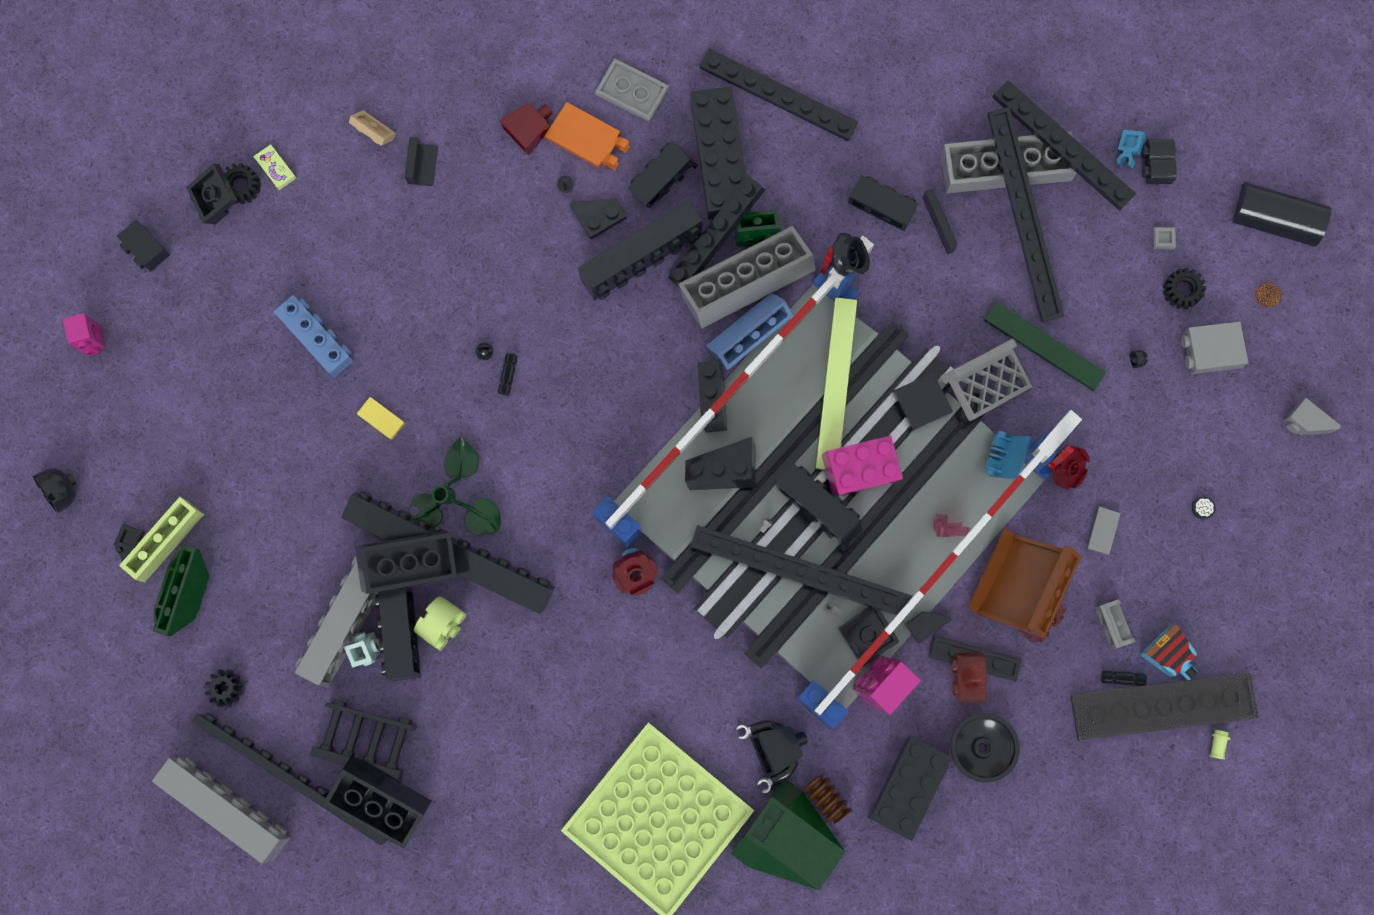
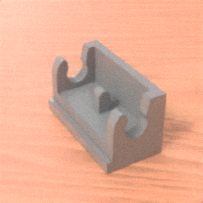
[1095,599,1136,650]

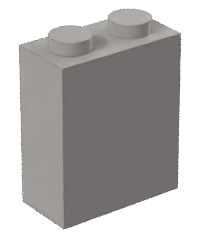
[1181,322,1249,374]

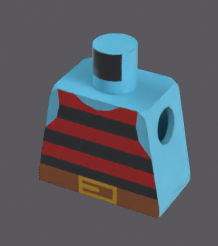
[1140,624,1198,680]

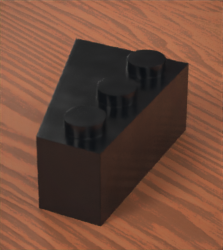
[628,141,699,208]
[685,436,756,490]

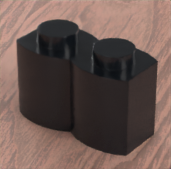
[1141,139,1177,184]

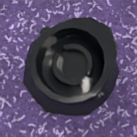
[832,233,870,277]

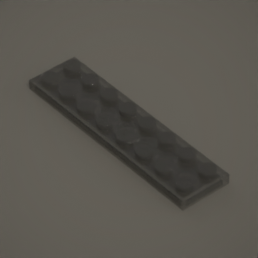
[1070,673,1259,741]

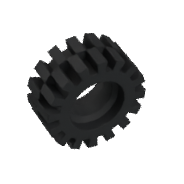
[224,163,261,205]
[1163,268,1206,309]

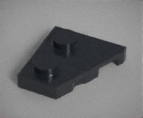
[569,199,627,239]

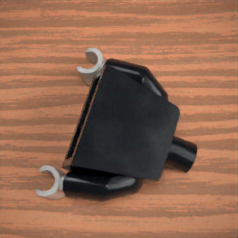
[736,720,808,793]

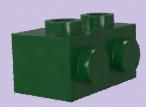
[734,210,781,246]

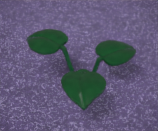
[407,438,501,535]

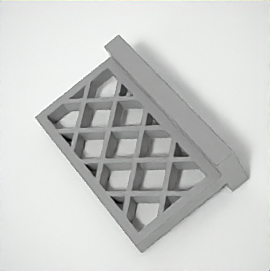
[940,339,1032,421]

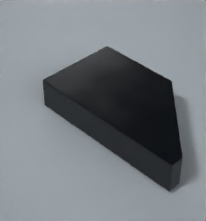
[114,524,144,562]
[905,611,952,643]

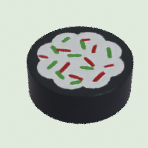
[1191,497,1216,519]

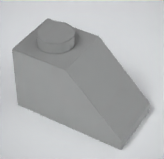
[1283,398,1341,435]

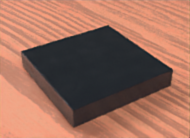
[893,372,953,431]
[838,607,900,667]

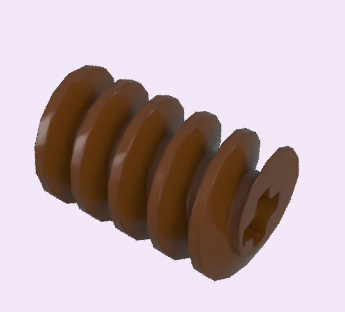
[803,772,852,824]

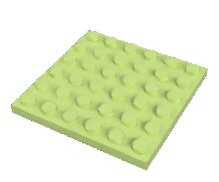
[561,723,754,915]

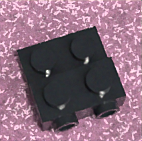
[186,163,237,225]

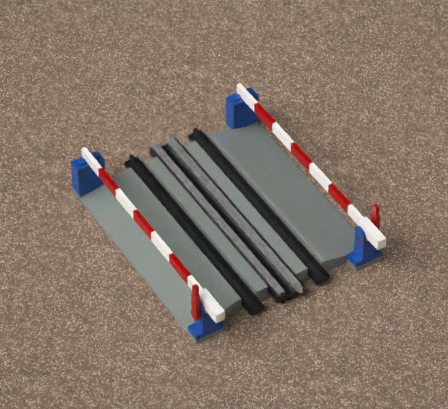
[592,236,1082,730]

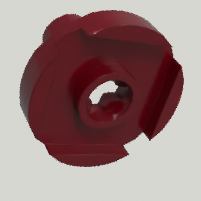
[1049,445,1089,490]
[612,550,658,595]

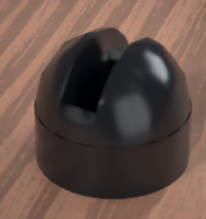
[557,176,574,193]
[475,342,493,361]
[1129,350,1148,368]

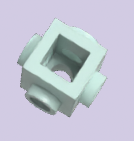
[344,632,381,668]

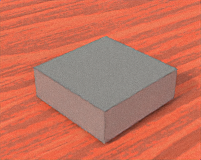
[1152,227,1176,250]

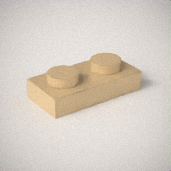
[349,110,396,146]

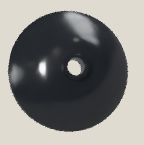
[950,713,1020,783]

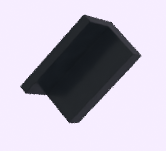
[405,137,438,186]

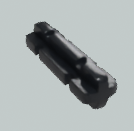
[498,353,518,396]
[1101,671,1147,686]

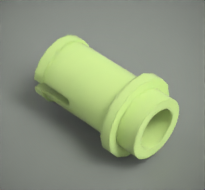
[1209,730,1230,760]

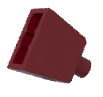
[500,103,553,155]

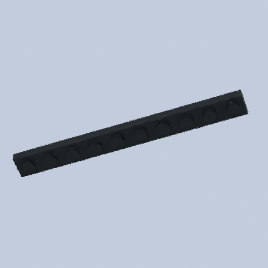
[987,107,1064,322]
[690,525,913,618]
[192,712,387,845]

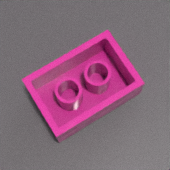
[822,436,903,496]
[853,656,921,715]

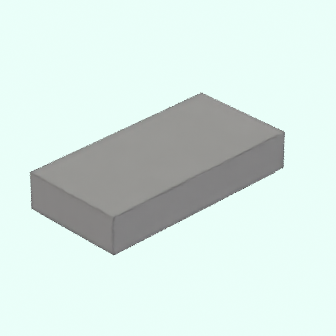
[1086,506,1121,556]

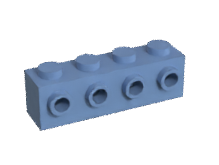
[706,293,793,370]
[273,295,353,378]

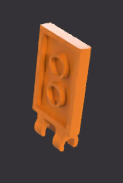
[545,102,630,170]

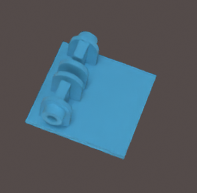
[984,431,1031,480]

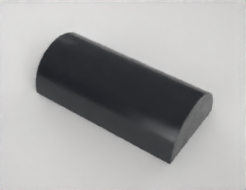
[1233,182,1331,247]

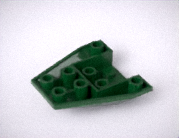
[731,780,845,890]

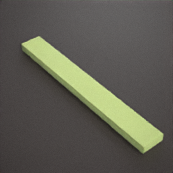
[815,297,857,471]

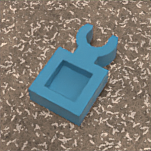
[1117,130,1146,168]

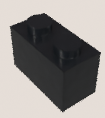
[117,219,170,272]

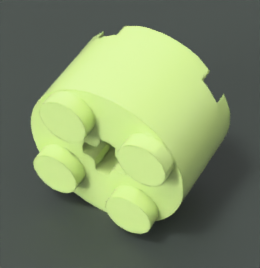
[414,596,467,651]

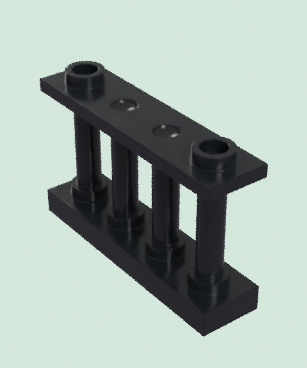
[310,699,417,780]

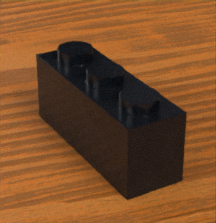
[848,175,918,232]
[698,360,727,433]

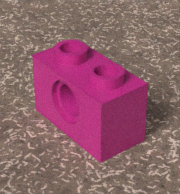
[63,313,105,355]

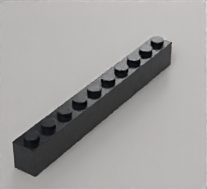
[341,491,555,614]

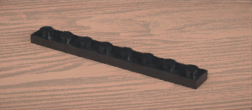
[700,49,858,141]
[992,80,1136,211]

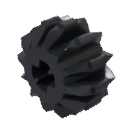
[205,669,245,707]

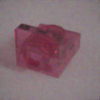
[933,514,970,537]

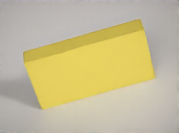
[357,397,405,440]

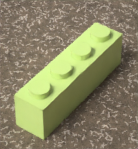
[119,497,205,583]

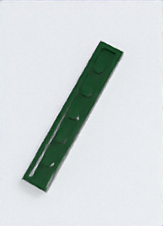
[984,302,1106,391]

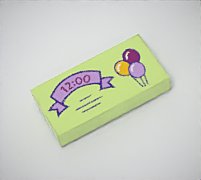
[253,144,296,190]

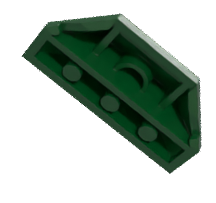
[153,545,210,636]

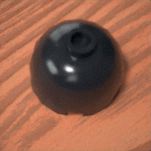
[32,468,77,513]

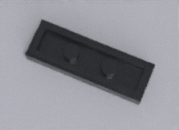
[922,189,958,254]

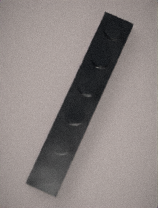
[668,176,766,287]

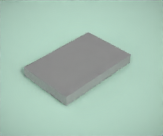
[594,58,669,122]

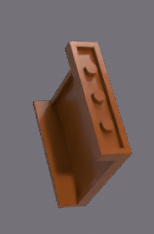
[968,528,1082,638]

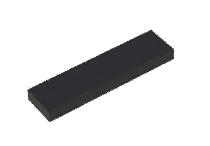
[929,635,1022,682]

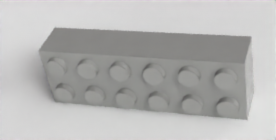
[941,131,1077,194]
[678,226,816,329]
[295,556,378,688]
[152,757,290,864]

